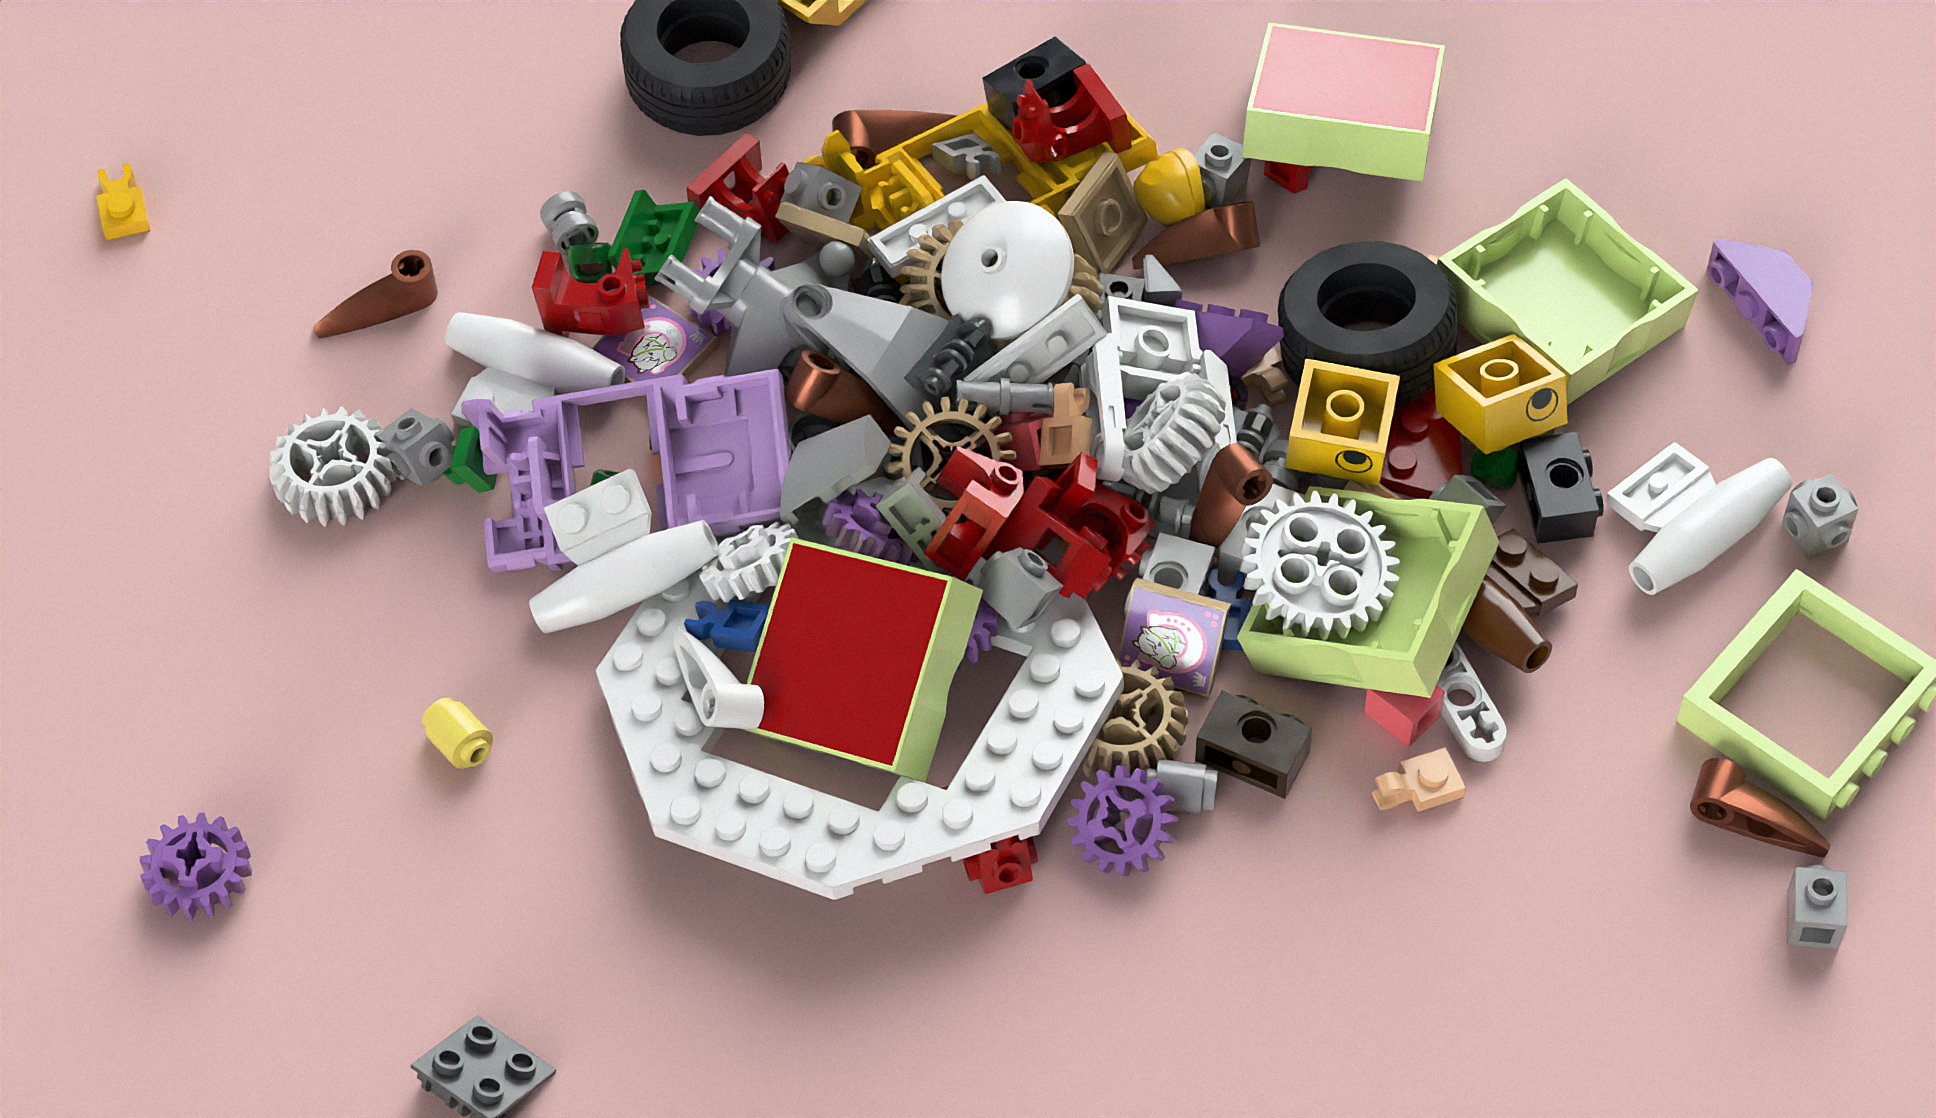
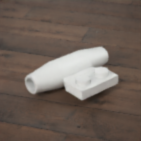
[446,312,625,427]
[1607,442,1792,595]
[529,469,719,634]

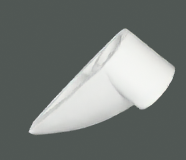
[672,626,764,729]

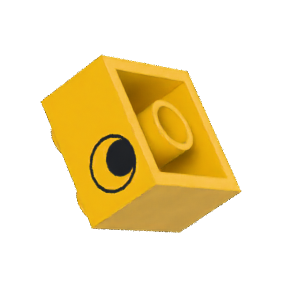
[1433,333,1568,454]
[1284,359,1400,486]

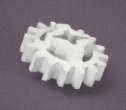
[699,522,799,602]

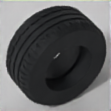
[620,0,791,136]
[1277,241,1458,408]

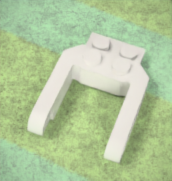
[1078,296,1237,492]

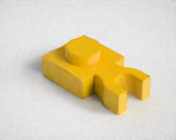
[96,163,151,240]

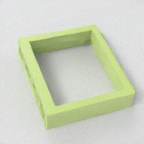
[1676,569,1936,822]

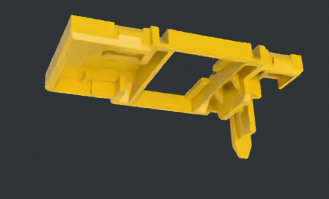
[821,102,1158,285]

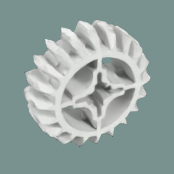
[1121,371,1226,494]
[269,406,396,527]

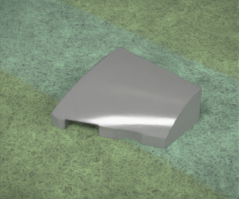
[780,414,892,526]

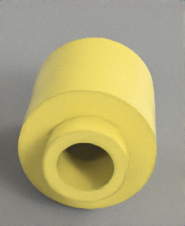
[422,698,493,769]

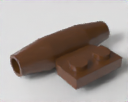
[1461,528,1578,673]

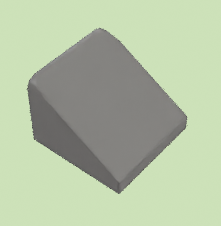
[1143,255,1182,307]

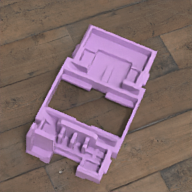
[461,369,799,573]

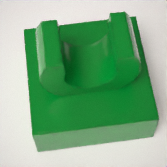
[443,426,497,493]

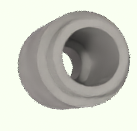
[1146,759,1218,814]

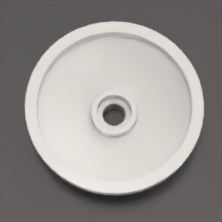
[941,201,1074,340]

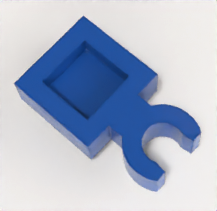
[1208,569,1250,651]
[684,600,770,652]

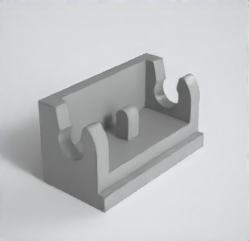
[876,467,949,575]

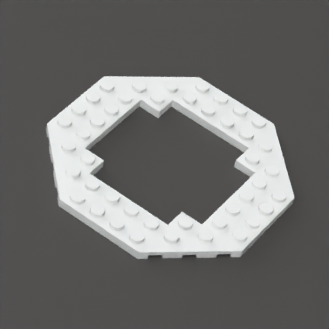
[596,477,1124,900]

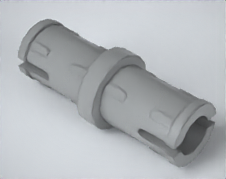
[954,378,1054,416]

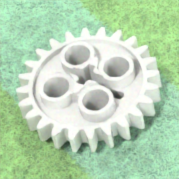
[1239,491,1400,641]

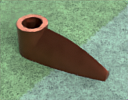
[832,110,958,168]
[1132,201,1261,270]
[313,250,438,339]
[784,350,910,438]
[1188,443,1273,550]
[1690,758,1830,858]

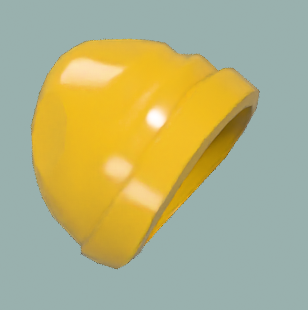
[1133,147,1205,226]

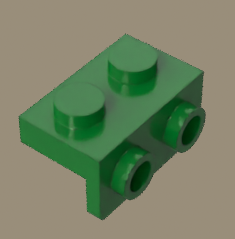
[608,190,700,285]

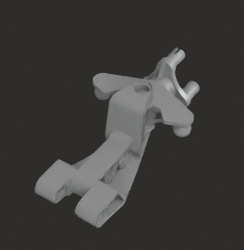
[654,196,1002,478]

